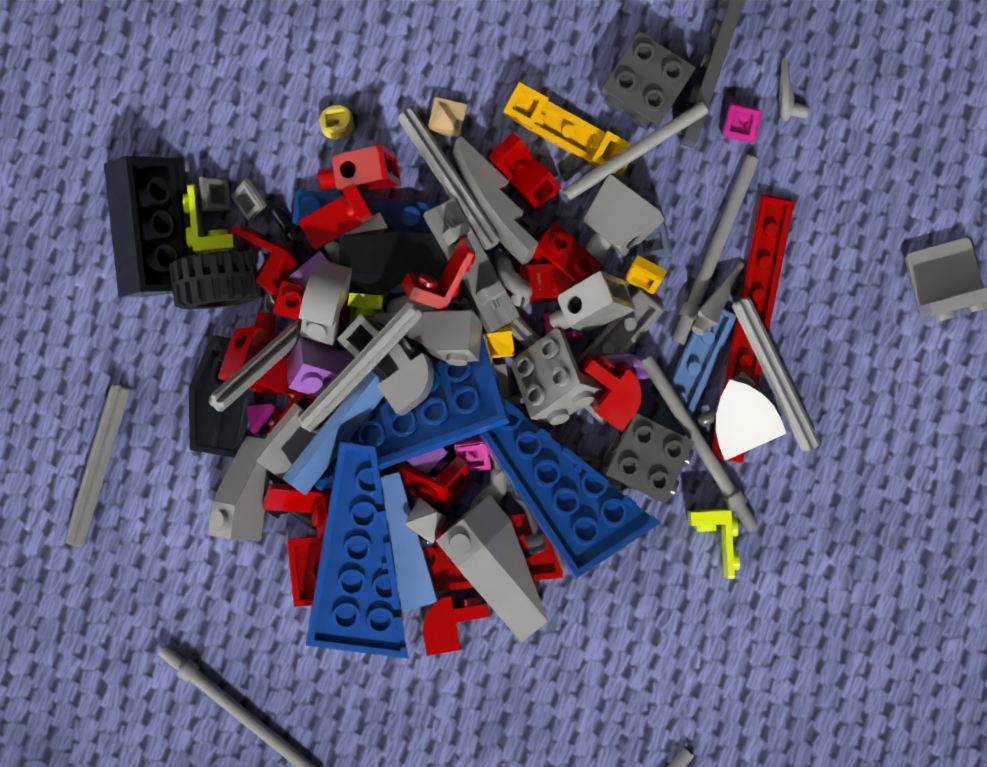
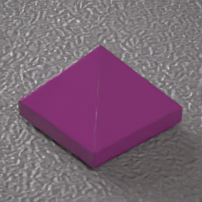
[246,404,279,435]

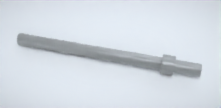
[672,155,759,345]
[640,355,759,532]
[158,644,317,767]

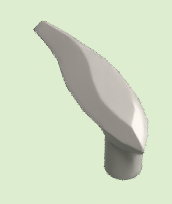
[779,58,809,122]

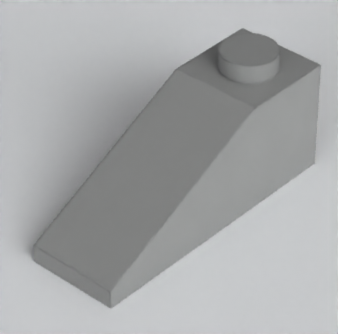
[374,310,482,366]
[208,436,270,541]

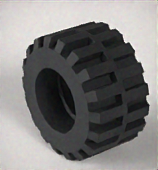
[169,250,261,310]

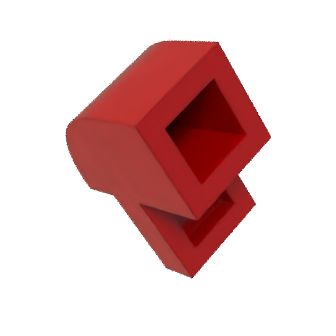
[488,132,562,212]
[580,353,642,432]
[423,593,489,656]

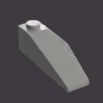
[436,494,548,643]

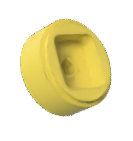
[319,105,354,140]

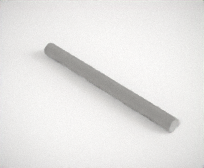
[563,101,709,200]

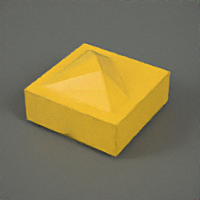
[624,255,667,295]
[482,323,515,358]

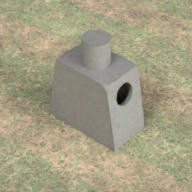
[583,174,665,261]
[549,271,636,332]

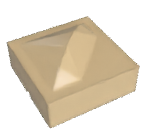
[427,97,468,138]

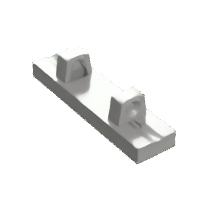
[423,198,520,334]

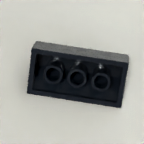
[104,156,194,298]

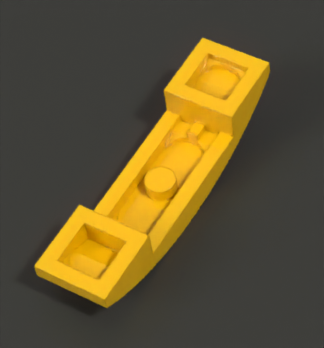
[503,82,633,177]

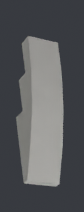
[452,136,538,266]

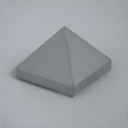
[199,177,231,212]
[231,178,267,222]
[405,497,447,544]

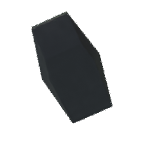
[339,226,458,294]
[189,335,256,458]

